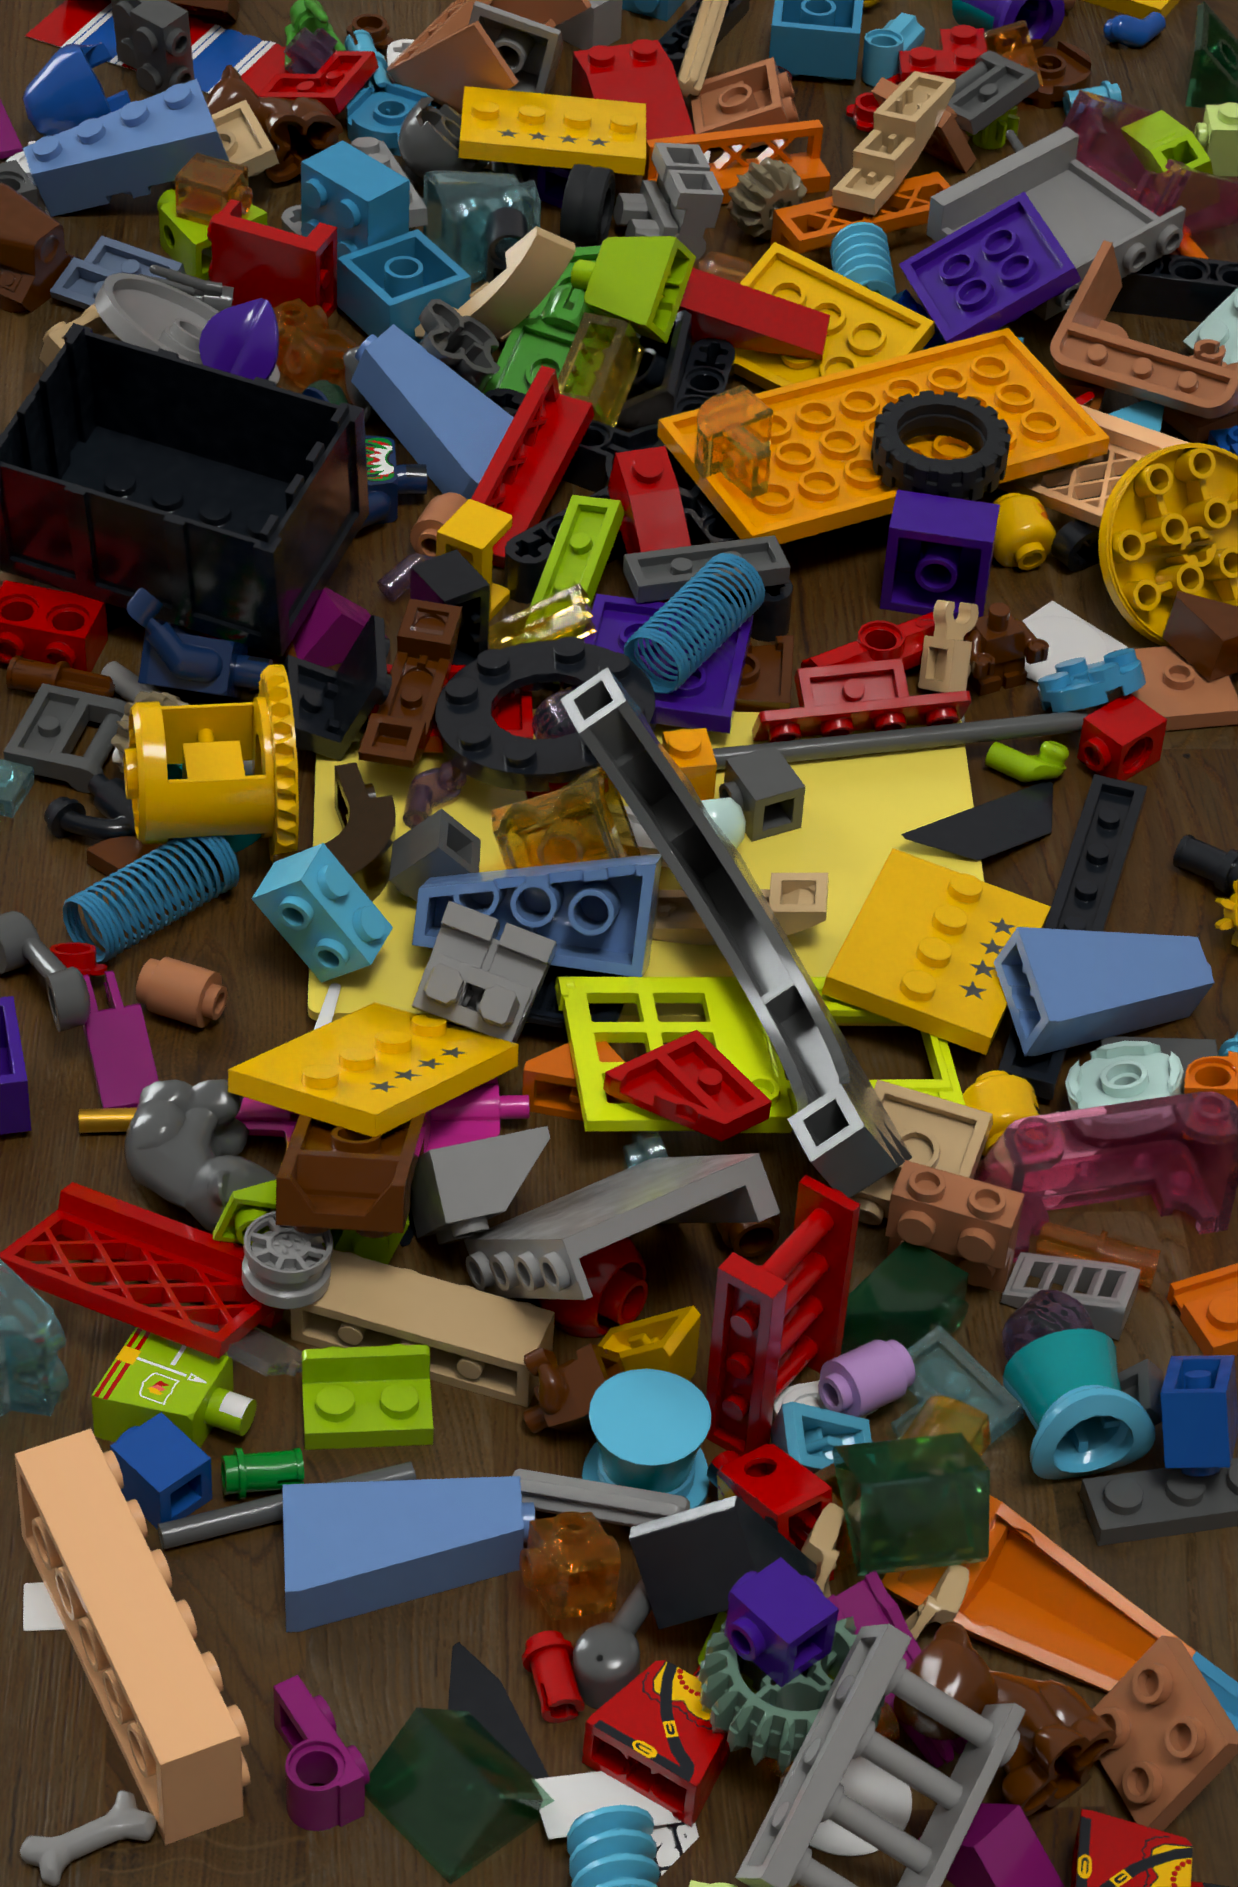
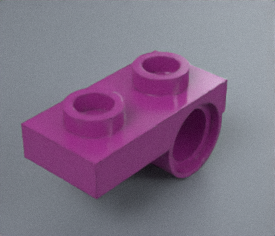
[273,1675,370,1831]

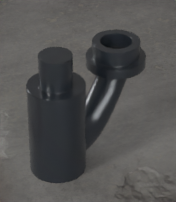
[44,774,136,841]

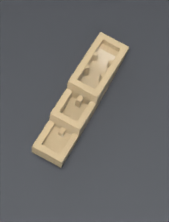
[832,71,956,215]

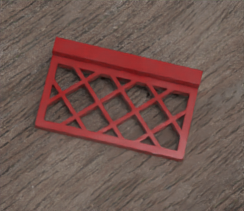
[0,1182,284,1359]

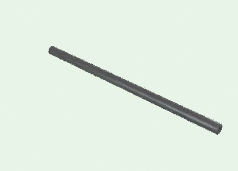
[713,710,1088,770]

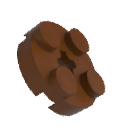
[1006,39,1091,109]

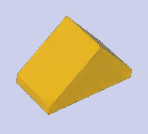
[598,1305,701,1381]

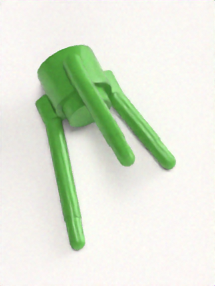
[284,0,347,69]

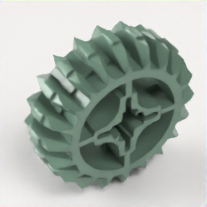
[699,1616,885,1773]

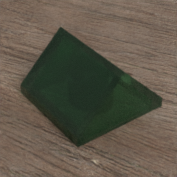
[1185,1,1238,108]
[832,1432,990,1576]
[365,1707,554,1884]

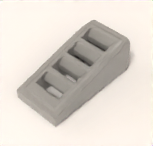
[1001,1252,1141,1340]

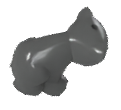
[343,299,500,423]
[124,1079,276,1244]

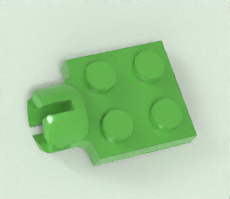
[483,285,611,402]

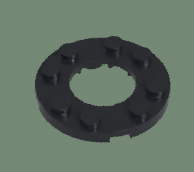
[435,637,656,792]

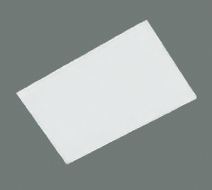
[530,1771,675,1839]

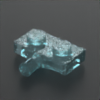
[890,1325,1024,1456]

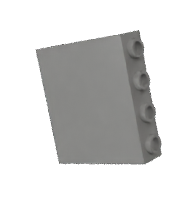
[926,126,1186,320]
[464,1153,780,1300]

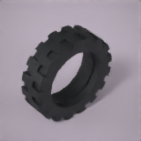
[871,391,1011,501]

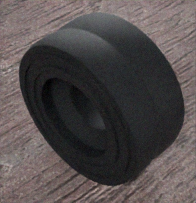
[560,164,615,246]

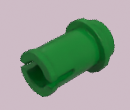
[221,1447,304,1500]

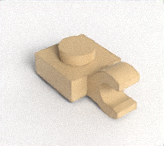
[918,600,979,693]

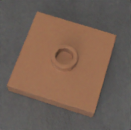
[1113,646,1238,731]

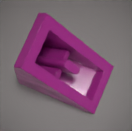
[293,587,388,667]
[918,1803,1065,1887]

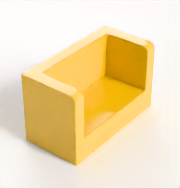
[436,499,513,621]

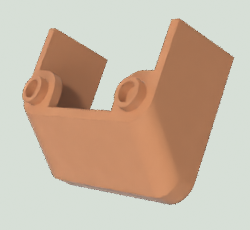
[386,0,591,114]
[1050,240,1238,418]

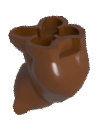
[206,65,343,183]
[893,1622,1117,1817]

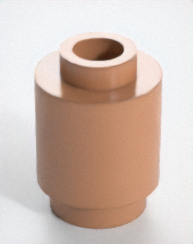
[410,492,467,560]
[136,957,227,1028]

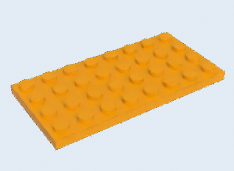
[657,328,1110,545]

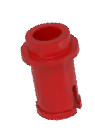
[522,1630,585,1723]

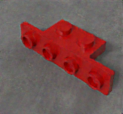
[752,658,971,743]

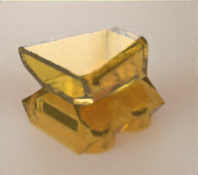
[491,765,641,869]

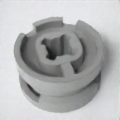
[242,1211,333,1309]

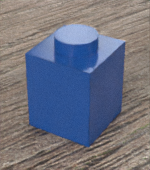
[110,1412,213,1530]

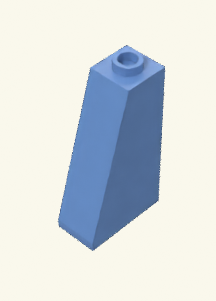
[351,324,514,500]
[994,927,1215,1056]
[282,1476,536,1632]

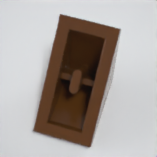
[1162,590,1238,682]

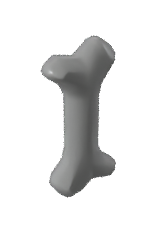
[20,1790,157,1887]

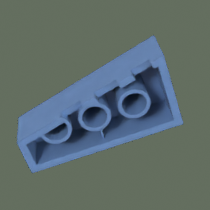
[23,79,234,217]
[412,854,663,977]

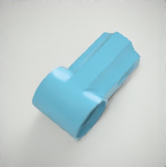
[861,12,925,87]

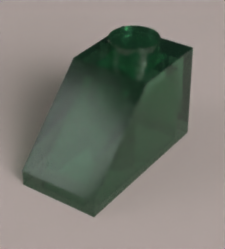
[841,1241,969,1355]

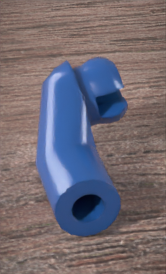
[1103,12,1166,48]

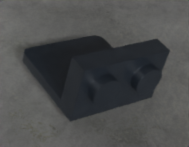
[282,615,392,761]

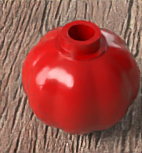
[537,1237,648,1338]

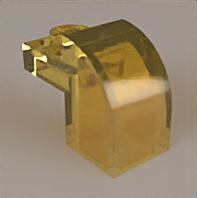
[694,385,773,499]

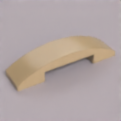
[415,226,576,339]
[652,873,829,945]

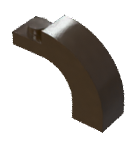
[273,762,396,902]

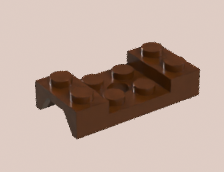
[276,1110,431,1238]

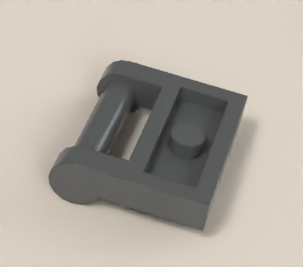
[948,50,1040,135]
[3,683,127,793]

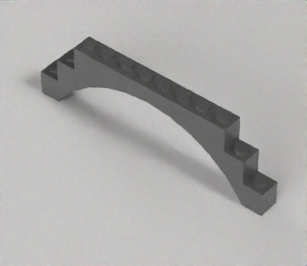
[560,667,913,1198]

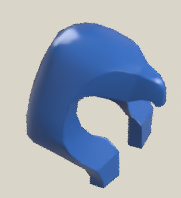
[23,42,131,136]

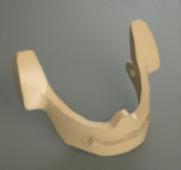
[801,1503,969,1640]

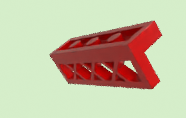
[471,365,595,569]

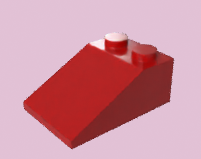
[571,39,694,140]

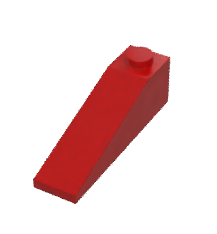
[630,268,830,360]
[607,446,703,607]

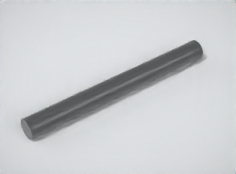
[158,1461,416,1550]

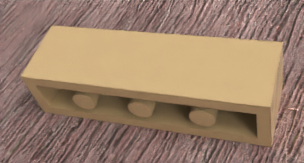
[291,1246,555,1408]

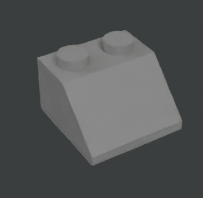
[469,1,563,94]
[410,1126,550,1245]

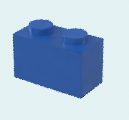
[1160,1355,1238,1476]

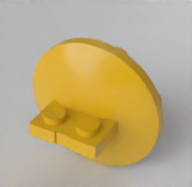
[1098,443,1238,646]

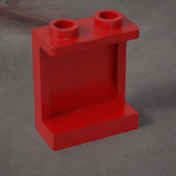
[207,199,337,332]

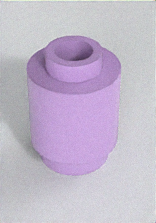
[818,1339,915,1417]

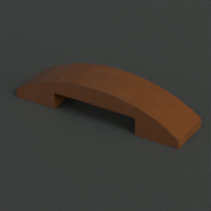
[358,599,462,769]

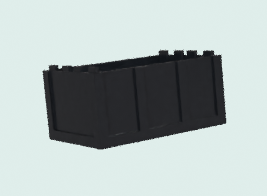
[0,323,369,657]

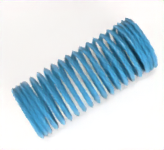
[623,553,765,694]
[63,836,240,964]

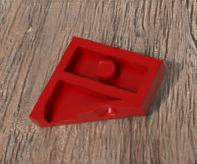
[603,1030,772,1142]

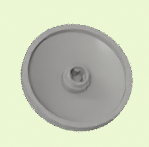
[95,273,280,385]

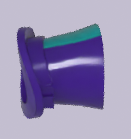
[952,0,1065,58]

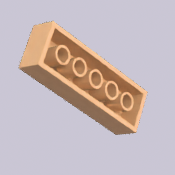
[15,1429,251,1845]

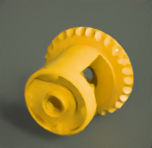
[123,664,299,863]

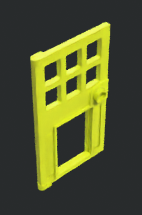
[555,977,966,1133]

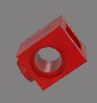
[1077,694,1167,781]

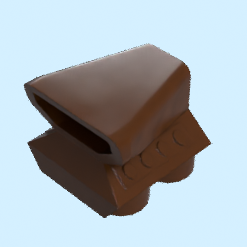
[0,182,81,313]

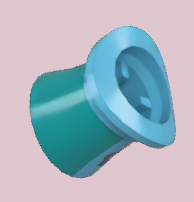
[1003,1328,1155,1479]
[582,1369,712,1509]

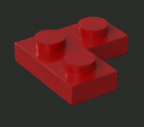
[898,25,988,82]
[258,51,379,116]

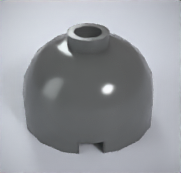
[398,97,490,190]

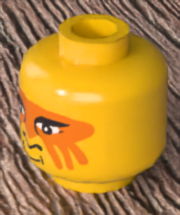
[992,493,1056,570]

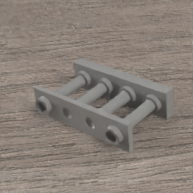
[735,1624,1026,1887]

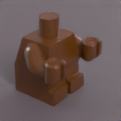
[963,602,1049,696]
[523,1343,626,1434]

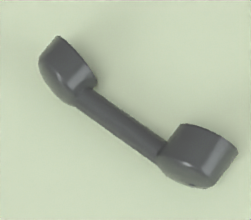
[0,911,91,1032]
[573,1577,652,1709]

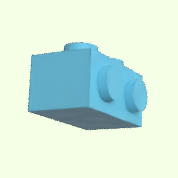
[251,843,393,983]

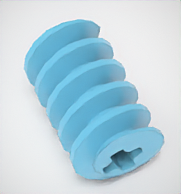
[830,222,897,302]
[567,1805,660,1887]

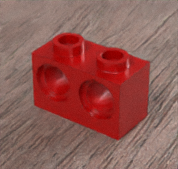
[0,580,108,672]

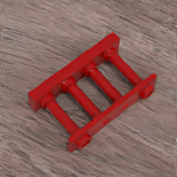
[705,1175,860,1456]

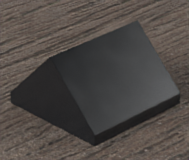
[599,310,692,430]
[629,1495,817,1629]

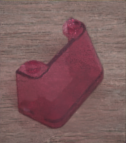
[1061,90,1238,239]
[974,1092,1238,1263]

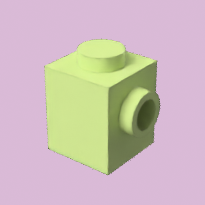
[1194,102,1238,177]

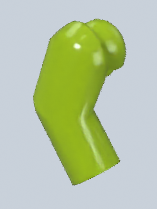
[985,740,1069,783]

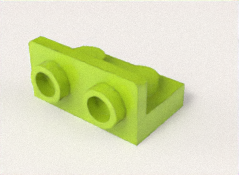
[302,1344,434,1450]

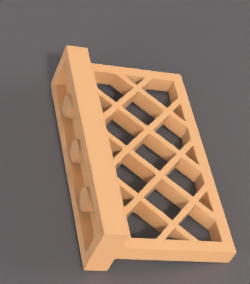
[997,404,1189,528]

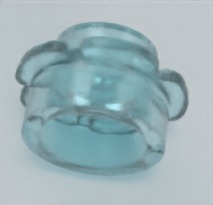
[623,1131,668,1168]

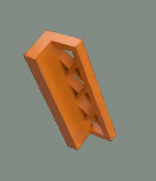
[642,120,831,204]
[770,171,950,254]

